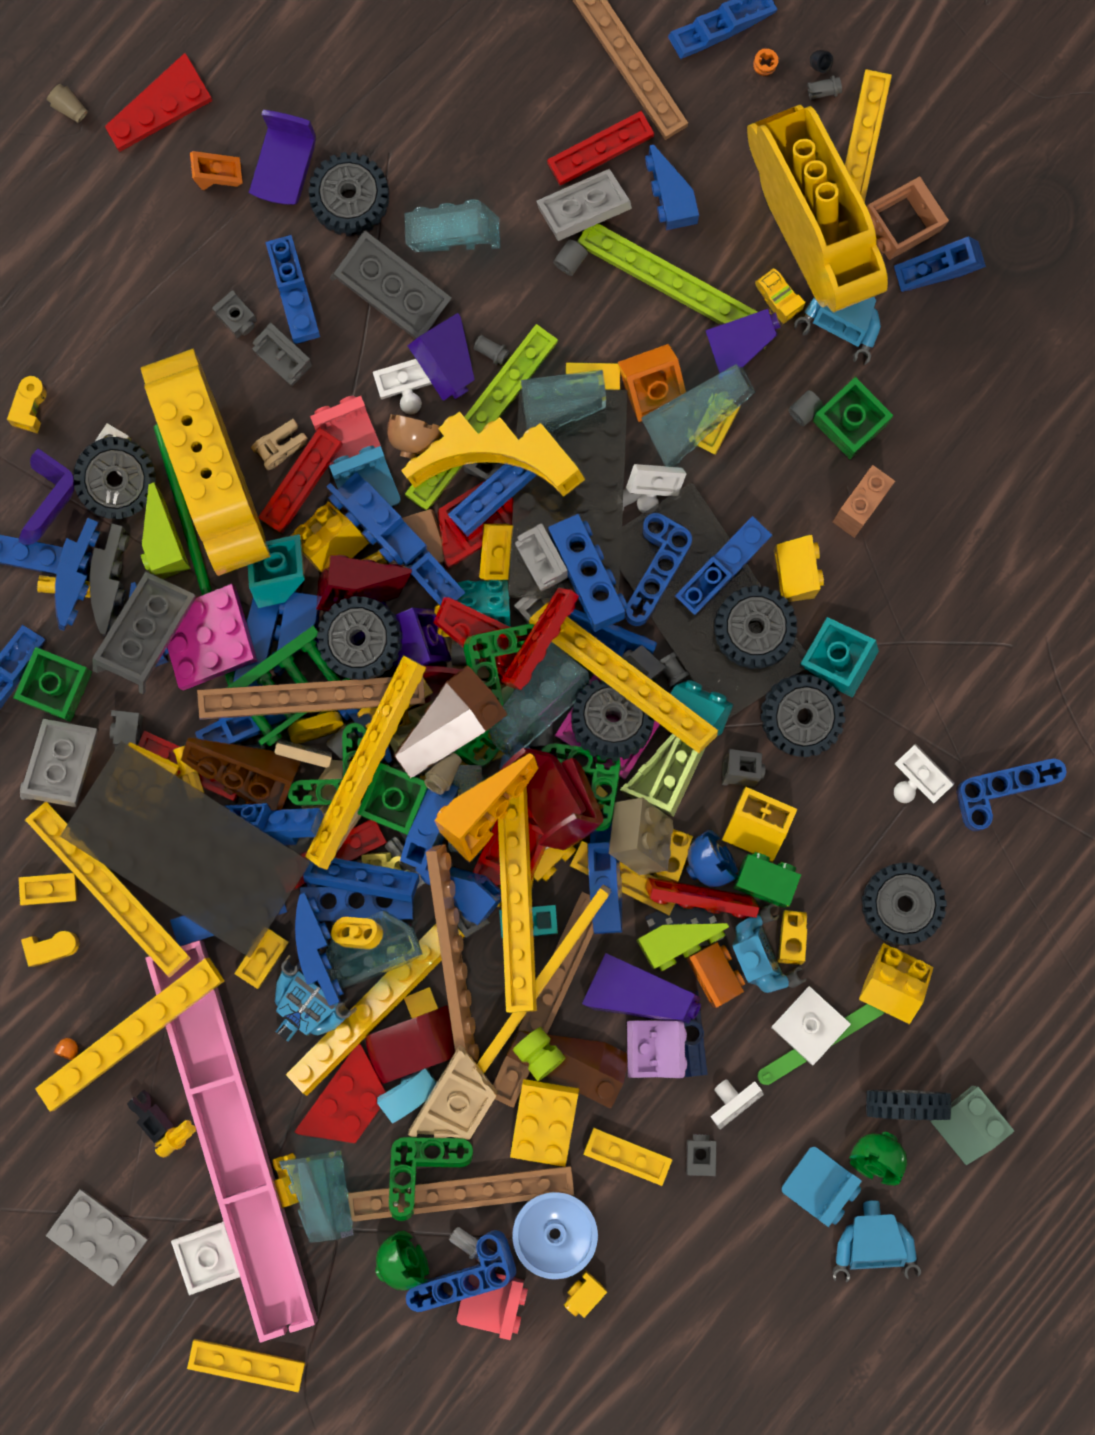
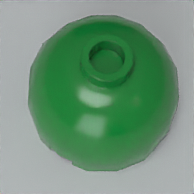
[849,1132,907,1186]
[375,1231,429,1291]

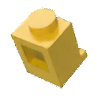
[564,1270,607,1318]

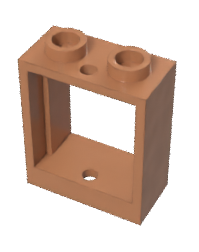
[867,176,949,260]
[833,465,895,538]

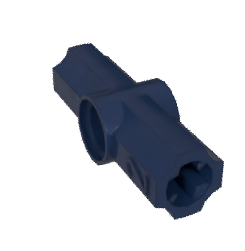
[684,990,708,1077]

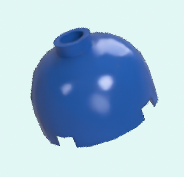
[686,830,738,887]

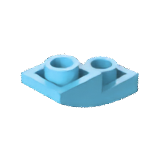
[377,1068,437,1124]

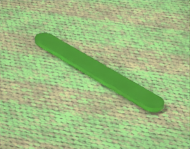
[757,1004,884,1085]

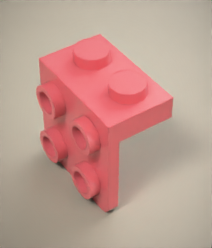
[310,396,382,465]
[457,1273,528,1340]

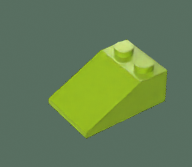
[141,483,191,579]

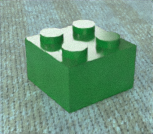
[813,377,893,460]
[13,647,92,722]
[357,763,428,835]
[732,852,801,908]

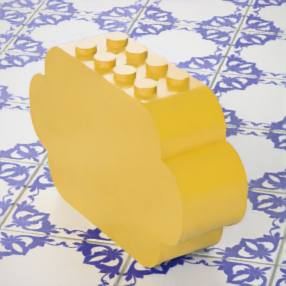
[747,105,888,312]
[141,349,271,576]

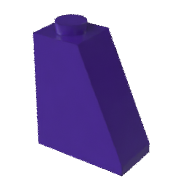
[706,308,781,382]
[407,313,475,401]

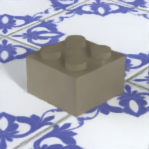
[609,797,673,875]

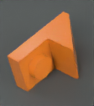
[190,151,242,190]

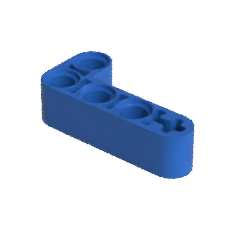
[625,513,692,626]
[956,759,1067,831]
[406,1230,516,1312]

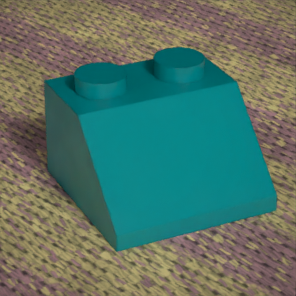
[248,534,305,608]
[800,617,879,698]
[670,680,734,736]

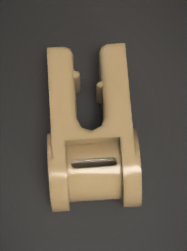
[251,419,308,470]

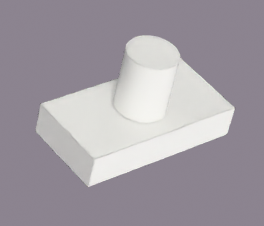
[711,1079,764,1129]

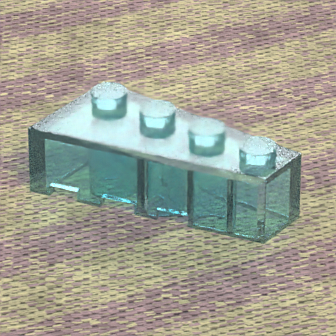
[641,364,755,467]
[489,642,590,758]

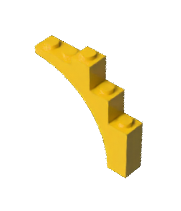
[401,411,585,497]

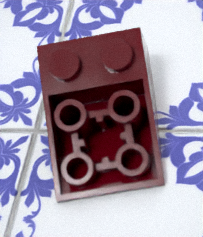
[316,555,412,611]

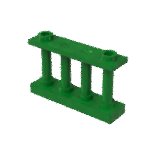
[226,626,352,746]

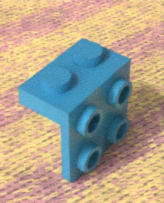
[329,445,401,513]
[781,1147,862,1227]

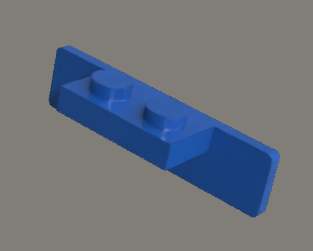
[326,482,404,566]
[567,609,657,657]

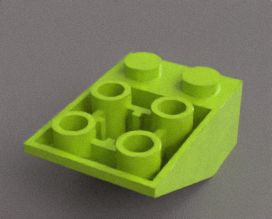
[636,923,729,971]

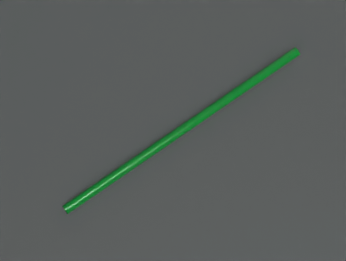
[153,424,235,686]

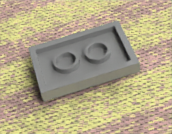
[536,169,632,241]
[20,719,98,807]
[46,1189,149,1286]

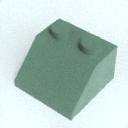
[930,1085,1014,1165]

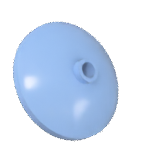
[513,1192,598,1279]

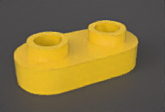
[288,711,344,743]
[331,917,383,949]

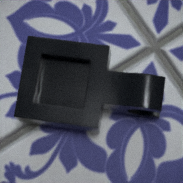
[127,1090,174,1143]

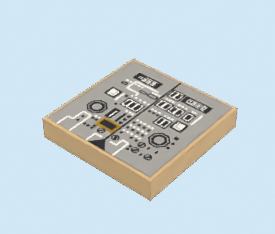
[274,739,332,768]

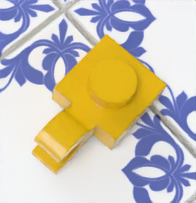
[273,1153,308,1208]

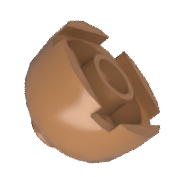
[387,414,442,459]

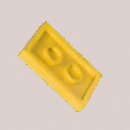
[510,1079,579,1167]

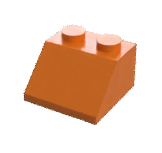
[618,344,689,422]
[686,942,745,1008]

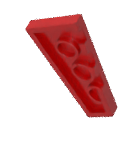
[105,53,212,152]
[433,597,528,693]

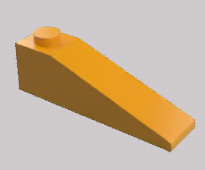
[434,753,538,862]

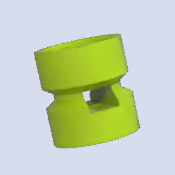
[513,1027,566,1081]

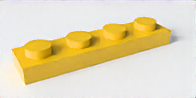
[570,841,675,916]
[187,1339,306,1392]

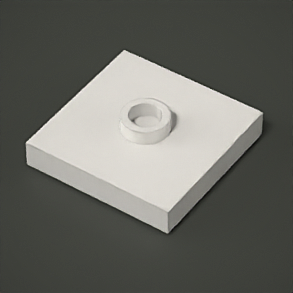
[771,986,851,1066]
[171,1221,240,1295]

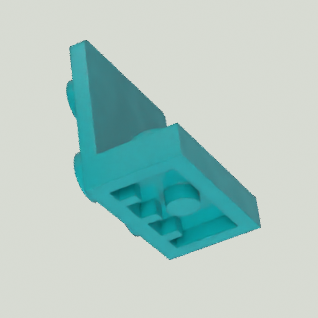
[456,580,511,627]

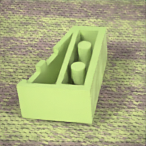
[620,734,705,817]

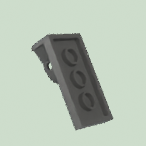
[330,231,452,339]
[93,572,195,695]

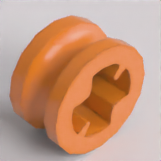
[753,49,778,76]

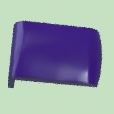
[249,110,316,205]
[19,449,75,545]

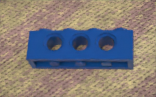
[548,514,628,632]
[300,883,414,922]

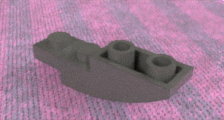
[90,524,129,637]

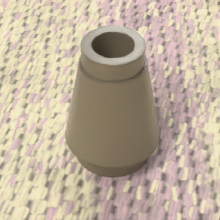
[47,84,88,123]
[424,752,462,795]

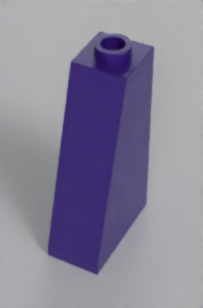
[582,953,701,1024]

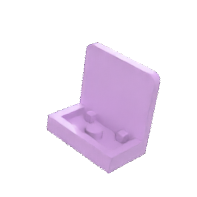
[627,1021,687,1078]

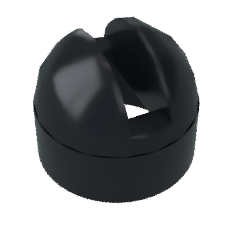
[810,50,833,73]

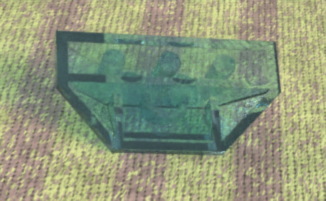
[326,910,423,989]

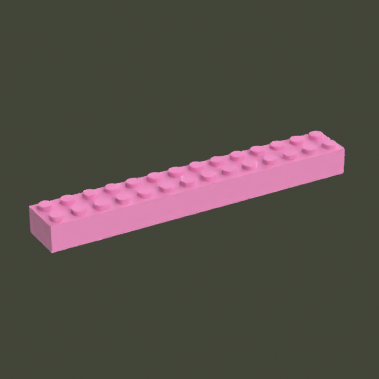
[145,941,318,1343]

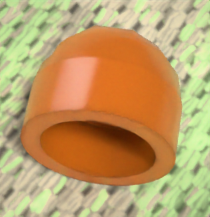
[53,1038,78,1061]

